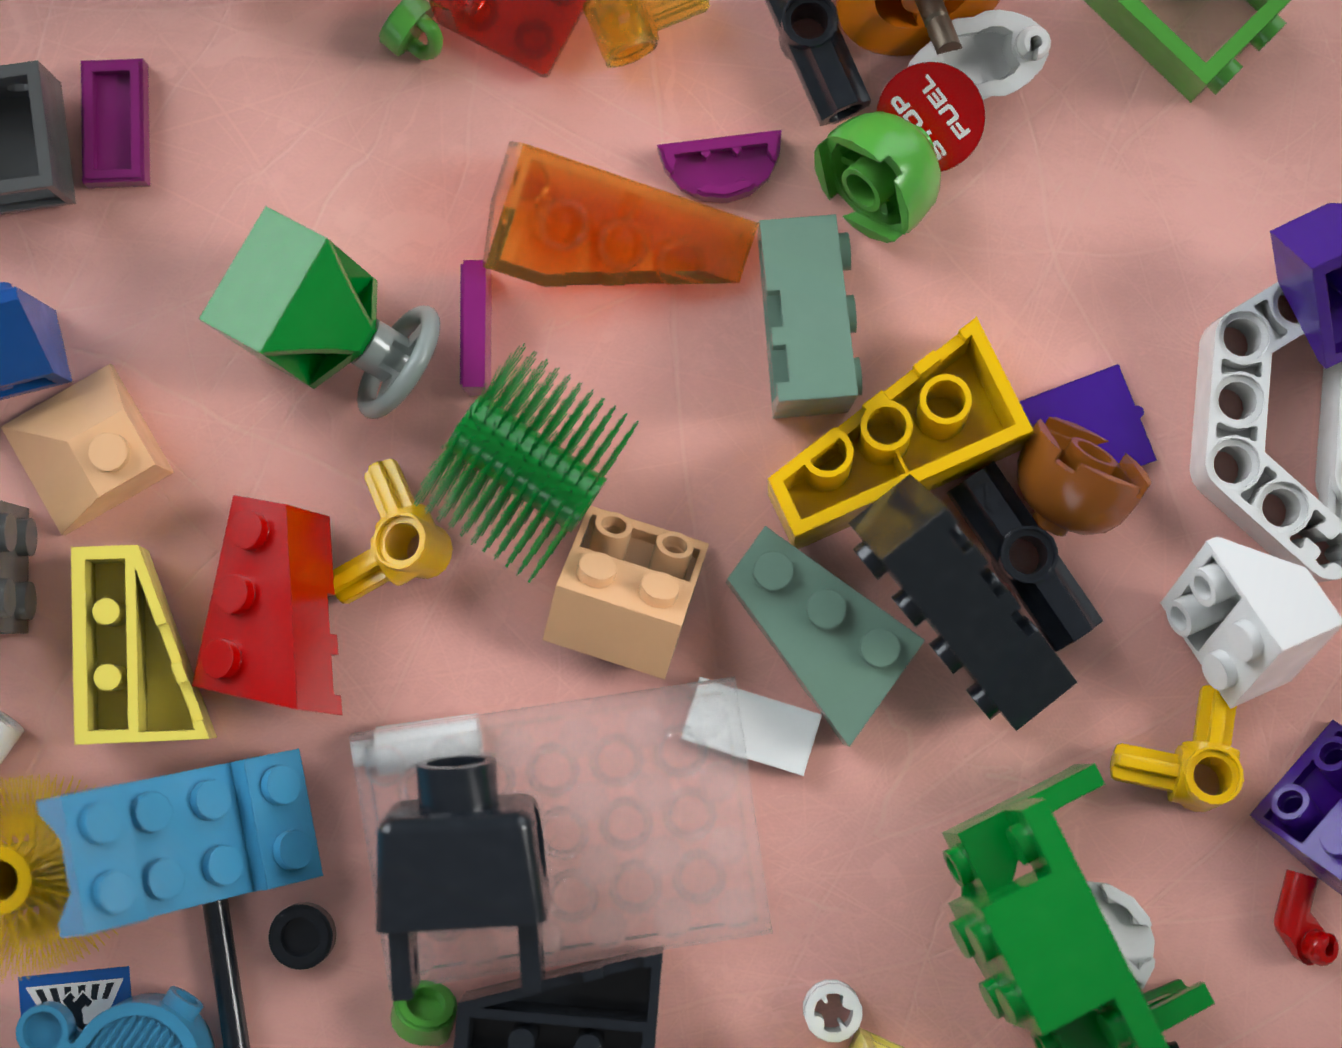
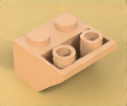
[542,506,709,680]

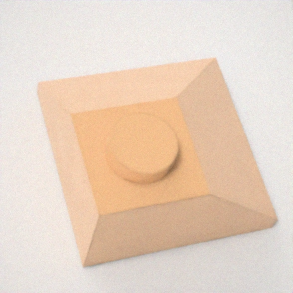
[1,364,174,536]

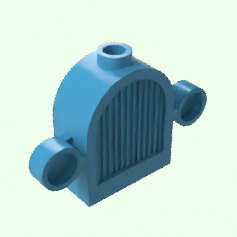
[16,986,215,1048]

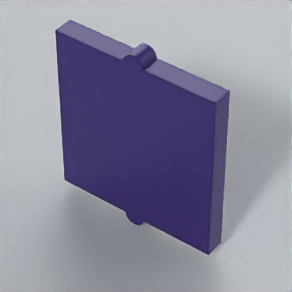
[1019,364,1157,466]

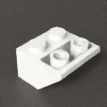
[1160,536,1342,709]

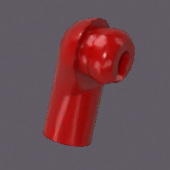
[1274,869,1339,966]

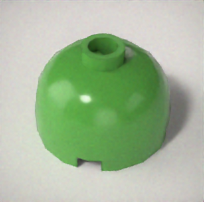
[814,111,941,243]

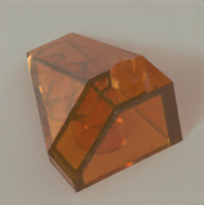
[482,141,759,287]

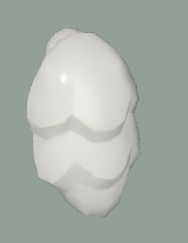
[908,10,1051,100]

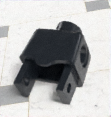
[376,755,551,1001]

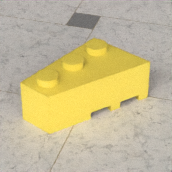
[71,545,217,745]

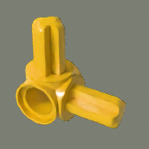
[333,458,453,604]
[1110,685,1244,812]

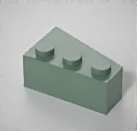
[757,214,862,419]
[726,526,925,747]

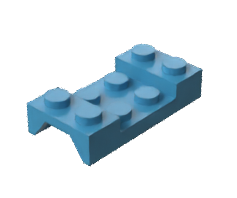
[36,749,323,938]

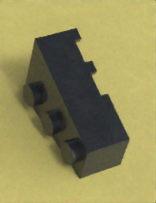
[454,943,663,1048]

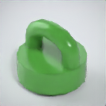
[379,0,443,60]
[390,979,457,1046]

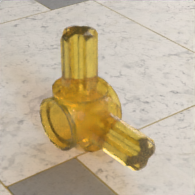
[582,0,710,68]

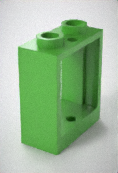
[1084,0,1291,103]

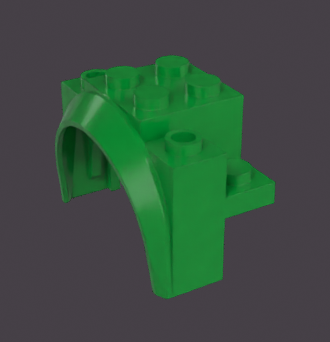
[942,763,1215,1048]

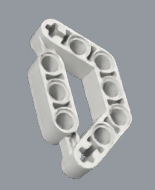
[1190,282,1342,583]

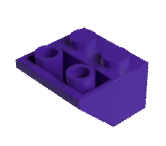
[1250,720,1342,895]

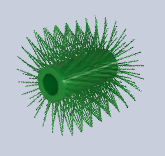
[413,343,638,583]

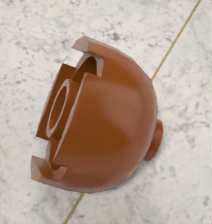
[1017,417,1152,537]

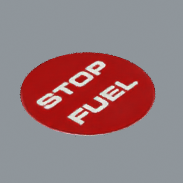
[876,62,985,172]

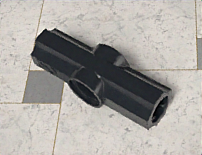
[765,0,871,126]
[947,461,1103,652]

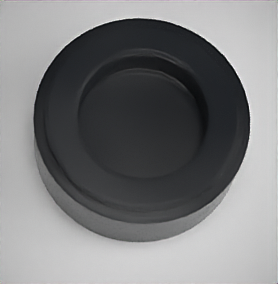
[268,902,336,970]

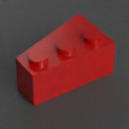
[192,495,342,716]

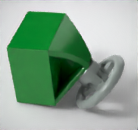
[199,206,440,419]

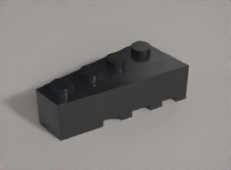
[848,474,1078,731]

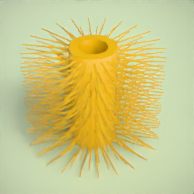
[0,773,122,984]

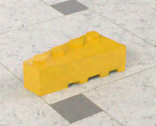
[768,316,1034,550]

